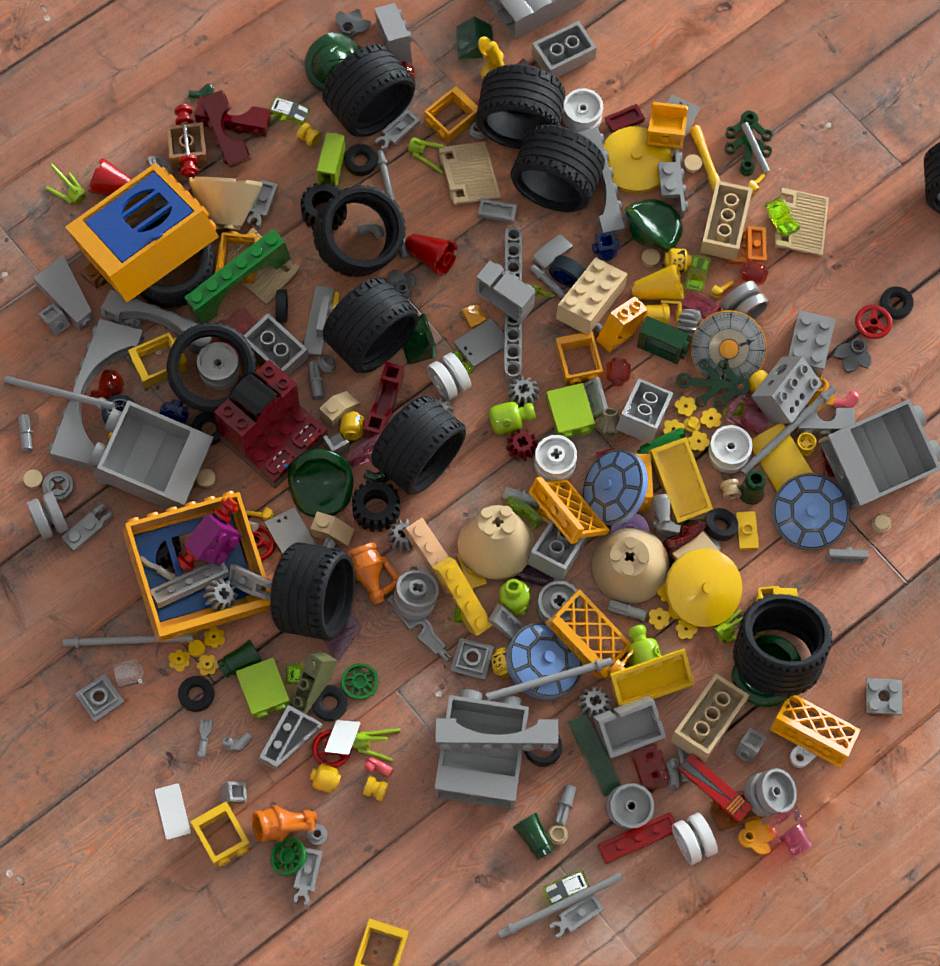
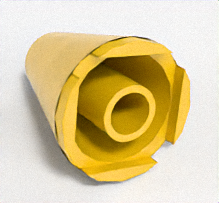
[631,264,684,301]

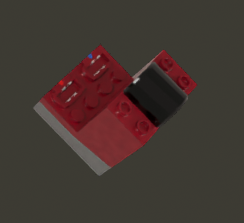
[214,360,328,489]

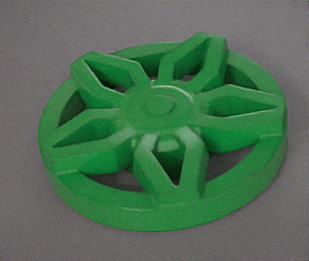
[341,663,379,700]
[270,837,307,876]

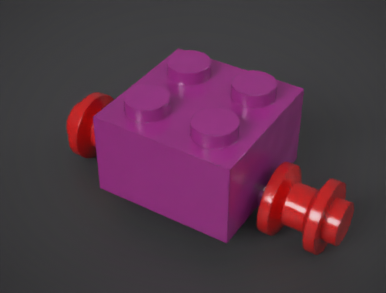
[177,497,243,571]

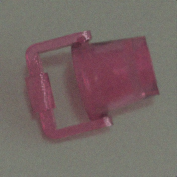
[726,395,769,435]
[769,809,812,856]

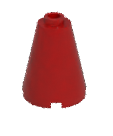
[88,158,132,196]
[405,233,458,276]

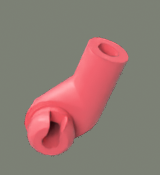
[833,391,860,408]
[364,757,393,777]

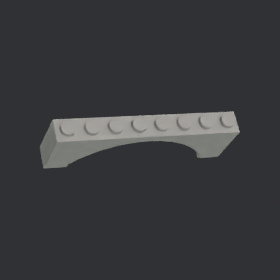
[49,319,145,471]

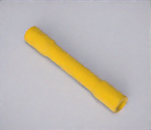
[690,125,720,192]

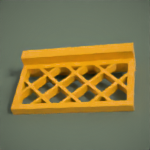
[528,477,610,544]
[545,589,631,679]
[770,695,861,768]

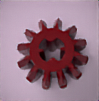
[506,429,538,462]

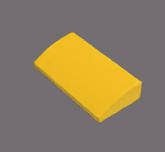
[752,423,813,492]
[648,437,713,523]
[610,648,694,707]

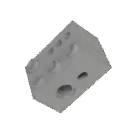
[751,356,822,424]

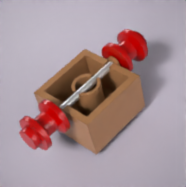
[166,104,208,178]

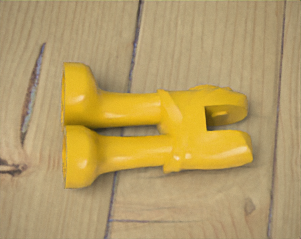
[478,36,505,79]

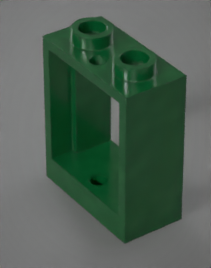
[637,316,690,365]

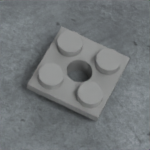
[451,638,494,680]
[75,674,125,723]
[866,678,902,715]

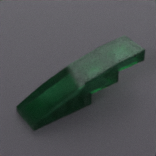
[567,713,621,797]

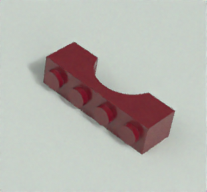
[201,90,252,168]
[194,96,271,137]
[363,362,404,441]

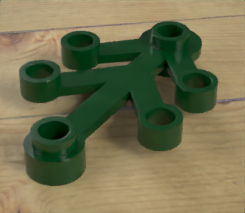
[724,111,773,176]
[676,358,750,409]

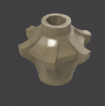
[595,408,620,438]

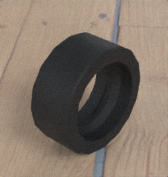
[525,734,562,767]

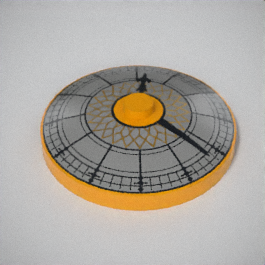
[691,310,767,385]

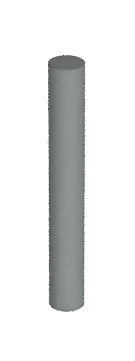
[741,122,770,174]

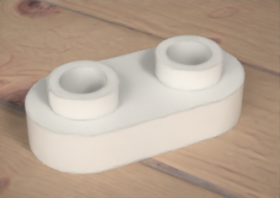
[789,745,817,768]

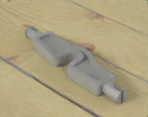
[387,595,452,663]

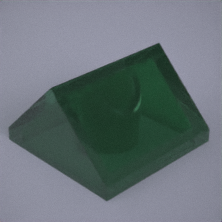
[456,16,493,59]
[403,313,436,364]

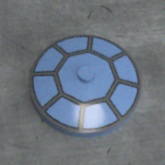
[583,449,648,526]
[772,473,850,550]
[506,622,582,700]

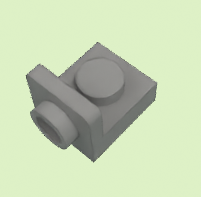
[38,303,70,336]
[652,516,681,537]
[734,728,767,764]

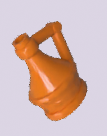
[347,542,400,605]
[251,805,317,842]

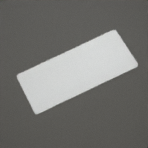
[325,720,360,754]
[155,783,191,840]

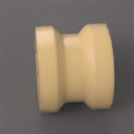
[720,479,742,500]

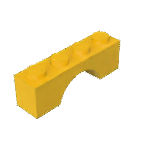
[432,557,493,636]

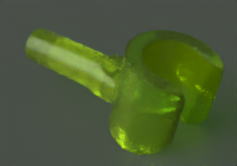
[532,284,555,298]

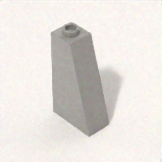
[34,255,94,330]

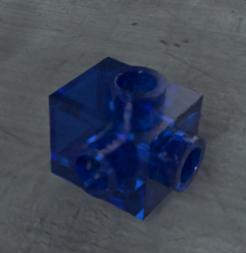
[592,231,620,260]
[159,399,189,424]

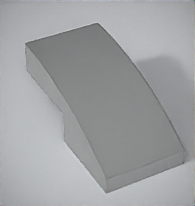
[532,234,573,270]

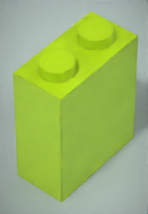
[317,132,346,186]
[546,383,595,439]
[236,658,290,720]

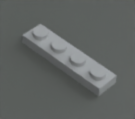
[150,562,229,608]

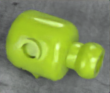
[488,401,536,435]
[499,579,531,617]
[627,624,661,666]

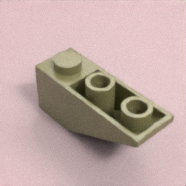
[290,652,338,714]

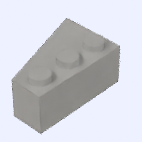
[374,3,413,66]
[258,705,323,770]

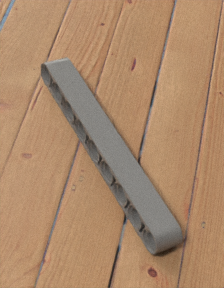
[504,226,522,384]

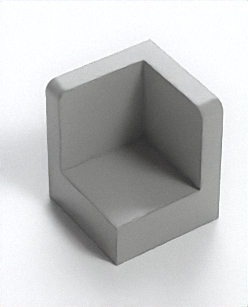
[323,433,350,456]

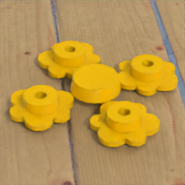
[663,396,722,452]
[649,582,698,639]
[168,626,225,676]

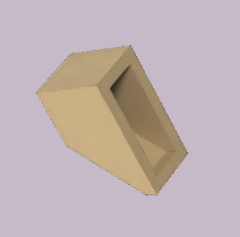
[319,391,360,429]
[311,511,354,547]

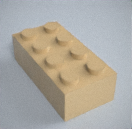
[700,181,753,261]
[556,257,628,335]
[670,674,750,764]

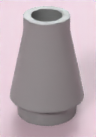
[651,494,670,524]

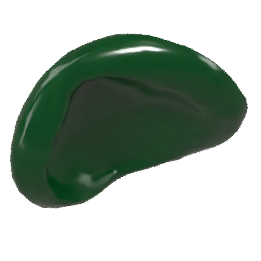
[305,32,362,91]
[623,199,683,251]
[288,449,354,518]
[731,634,801,707]

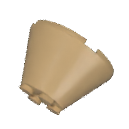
[189,177,263,230]
[458,505,535,580]
[591,527,669,604]

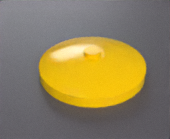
[603,127,672,194]
[665,549,742,627]

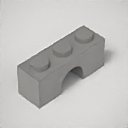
[796,407,855,437]

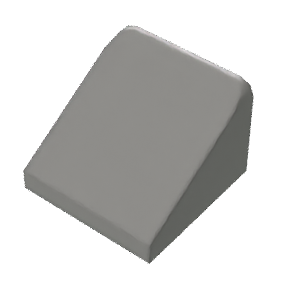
[221,781,247,804]

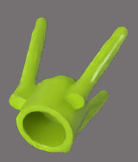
[409,137,446,174]
[45,164,86,205]
[715,609,764,644]
[353,728,401,762]

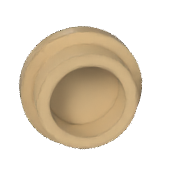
[548,825,568,845]

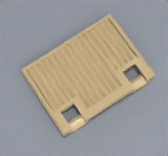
[438,141,501,206]
[774,187,829,256]
[226,227,301,305]

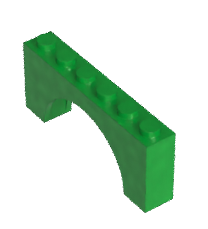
[184,229,291,323]

